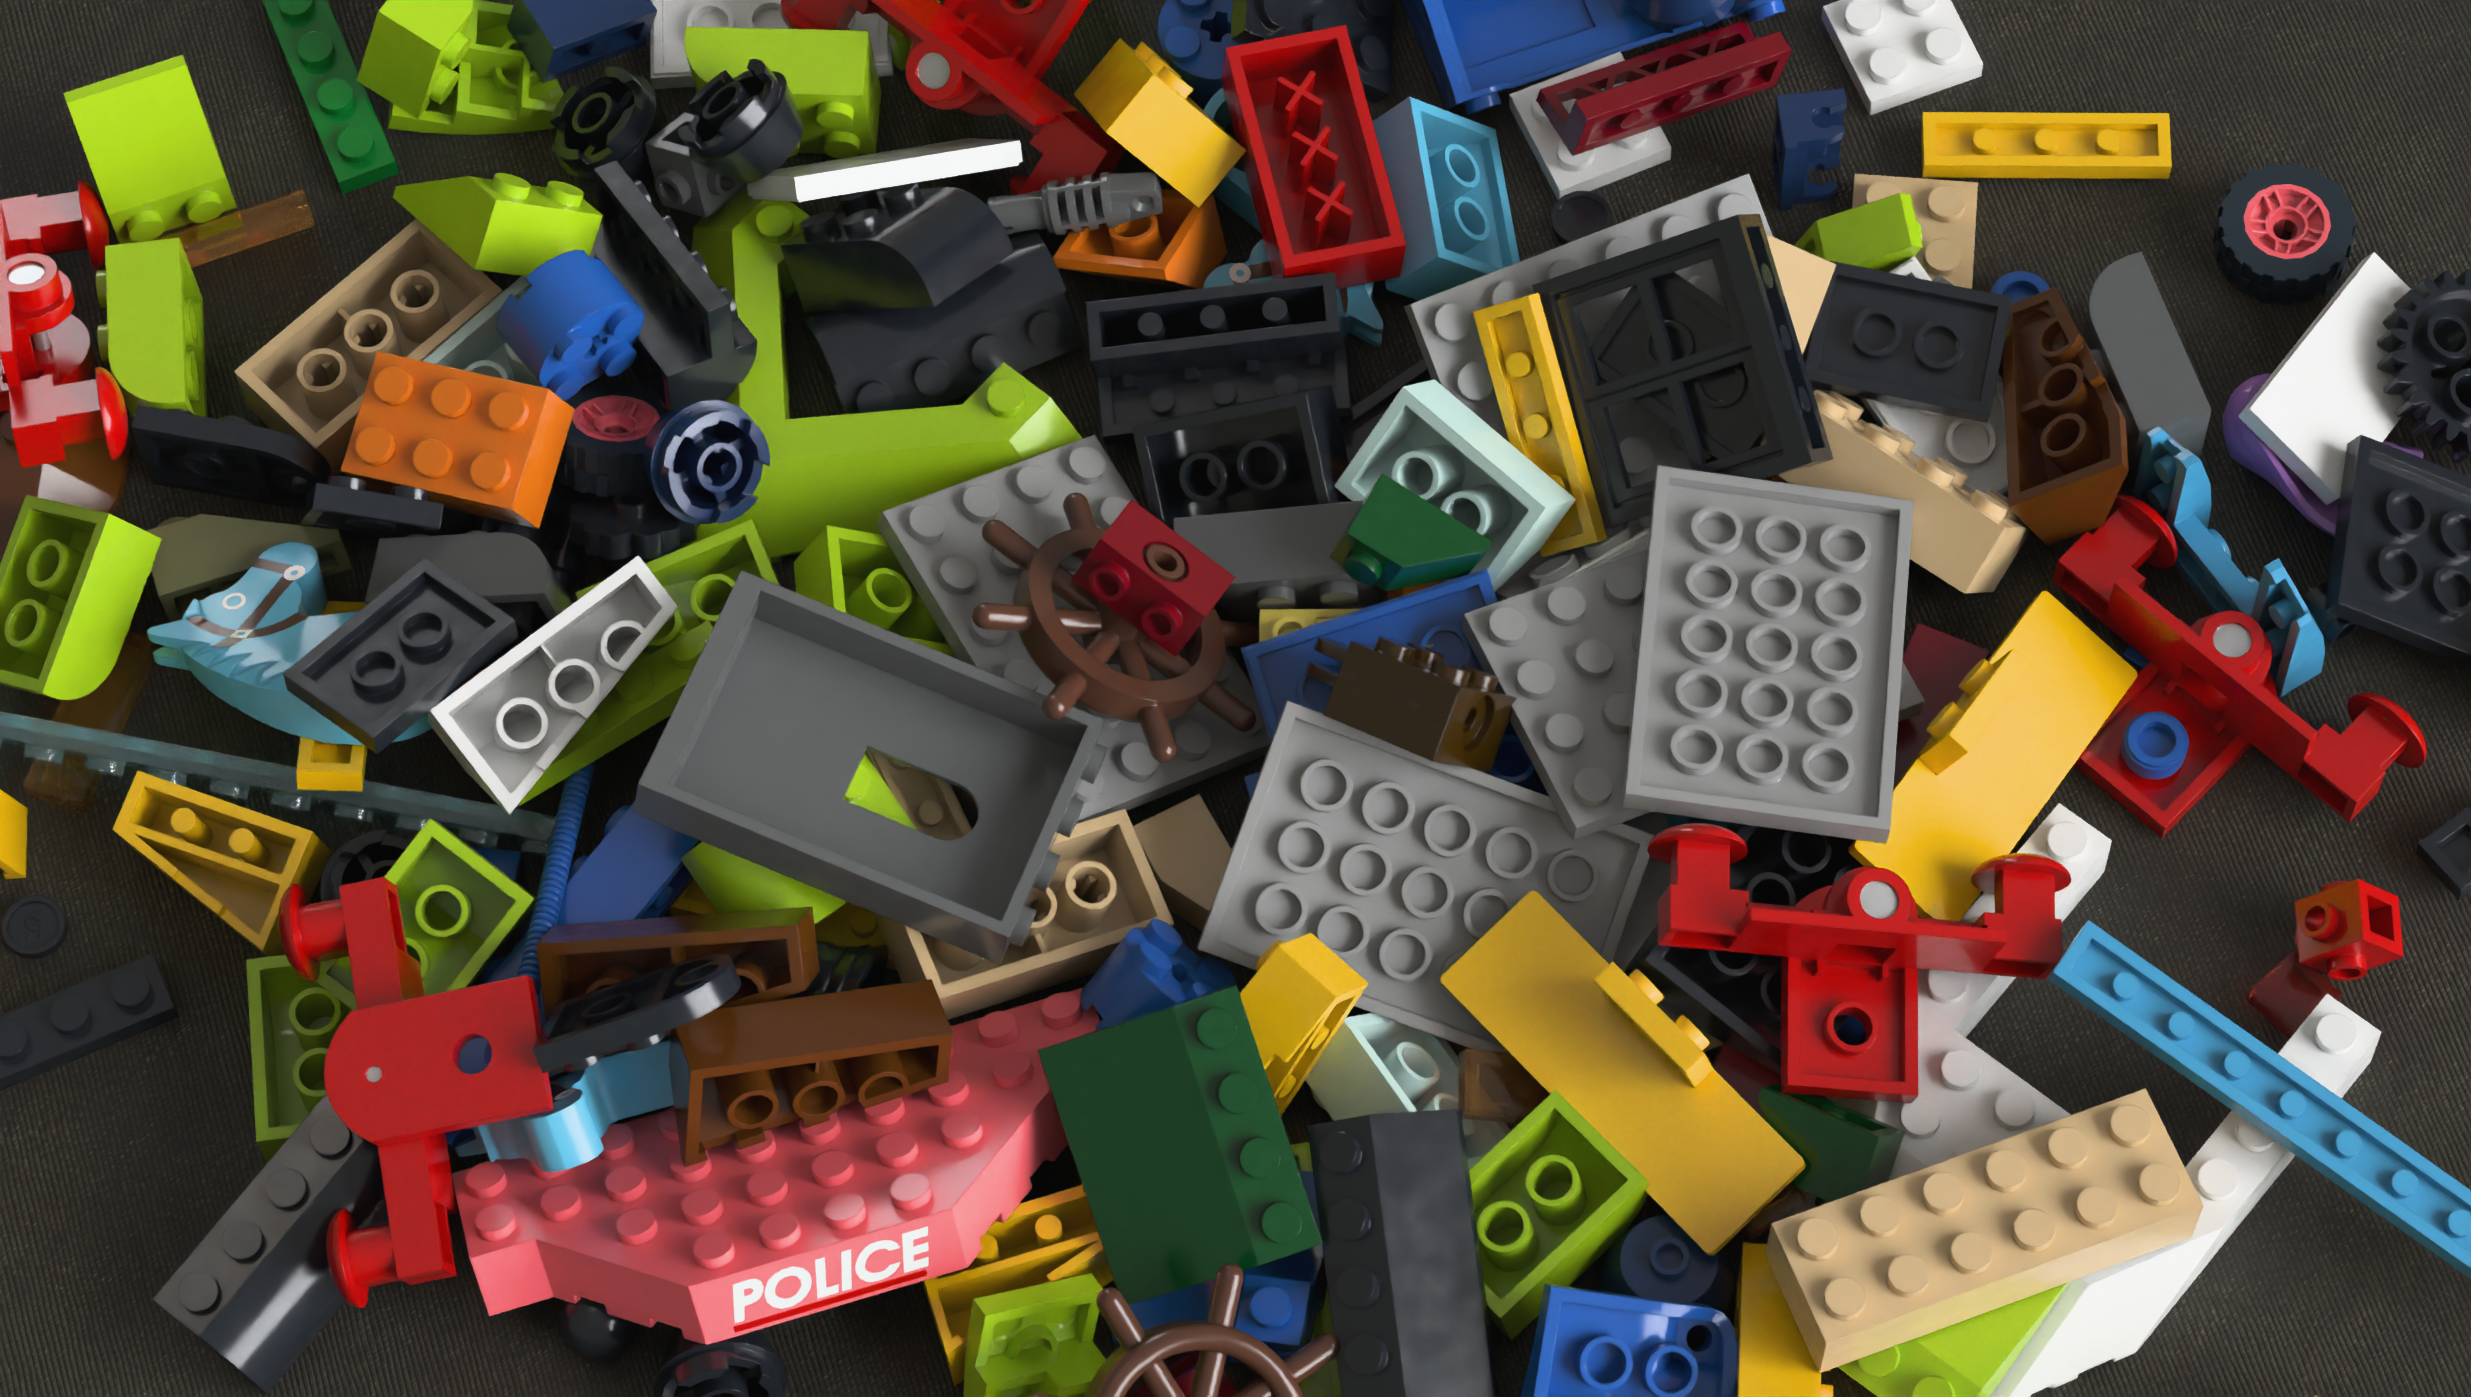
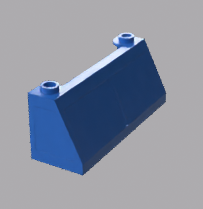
[1400,0,1786,115]

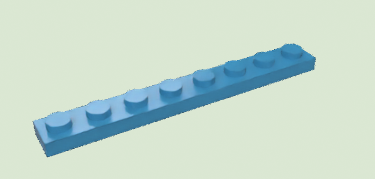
[2047,920,2471,1279]

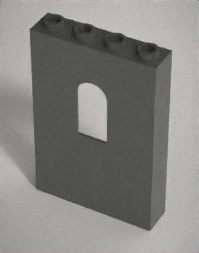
[633,570,1108,964]

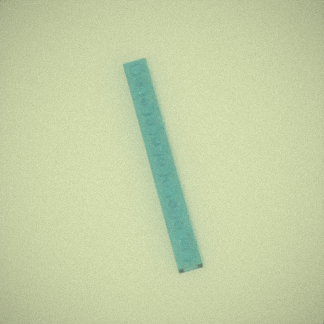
[0,711,584,857]

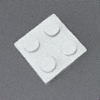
[1821,0,1983,115]
[1509,52,1671,200]

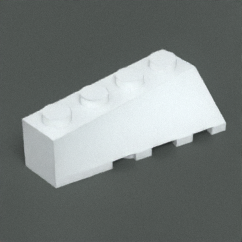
[427,555,678,815]

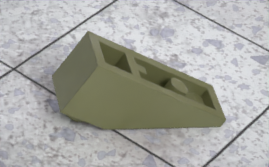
[146,514,352,622]

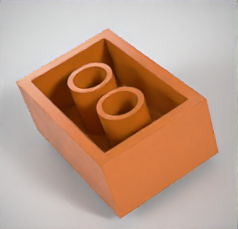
[341,351,575,529]

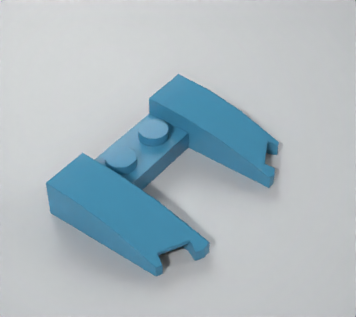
[2132,426,2325,697]

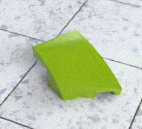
[388,0,564,135]
[964,1273,1106,1397]

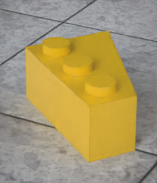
[922,1185,1113,1386]

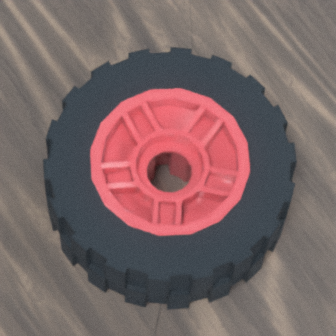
[2213,162,2356,305]
[555,382,666,498]

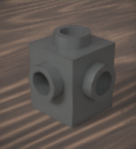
[645,112,746,218]

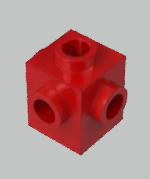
[2295,879,2404,981]

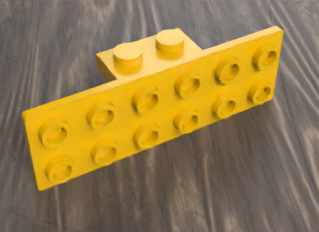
[1849,591,2138,921]
[1440,891,1806,1256]

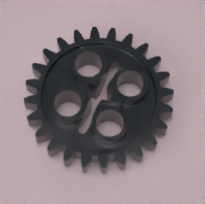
[2377,270,2471,464]

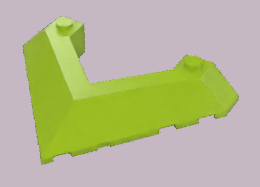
[680,187,1083,563]

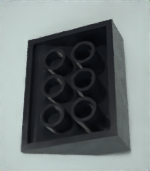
[1623,822,1919,1075]

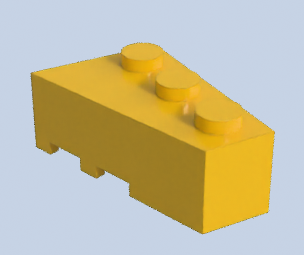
[1073,38,1247,208]
[112,770,331,957]
[1240,933,1368,1116]
[1734,1242,1833,1397]

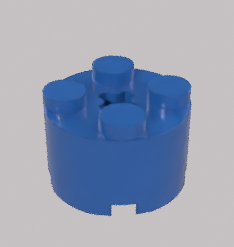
[1158,0,1241,110]
[496,250,645,401]
[1080,919,1235,1030]

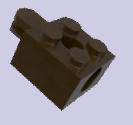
[1305,636,1517,771]

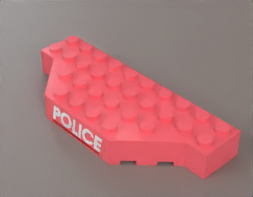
[452,987,1100,1345]

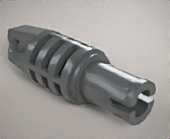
[988,171,1163,236]

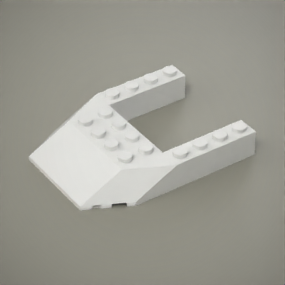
[1794,803,2382,1397]

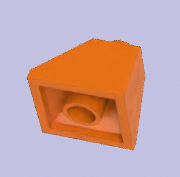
[1053,189,1228,290]

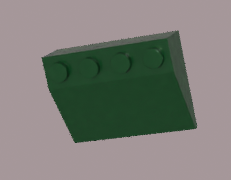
[1037,985,1323,1305]

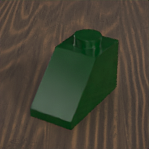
[1330,473,1492,591]
[1757,1084,1905,1207]

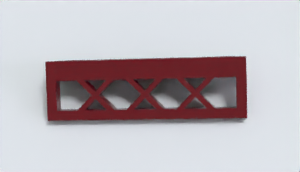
[1536,20,1792,156]

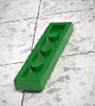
[261,0,399,195]

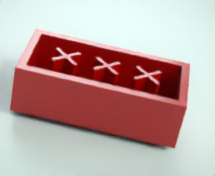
[1221,25,1406,289]

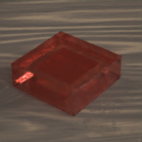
[2246,950,2342,1039]

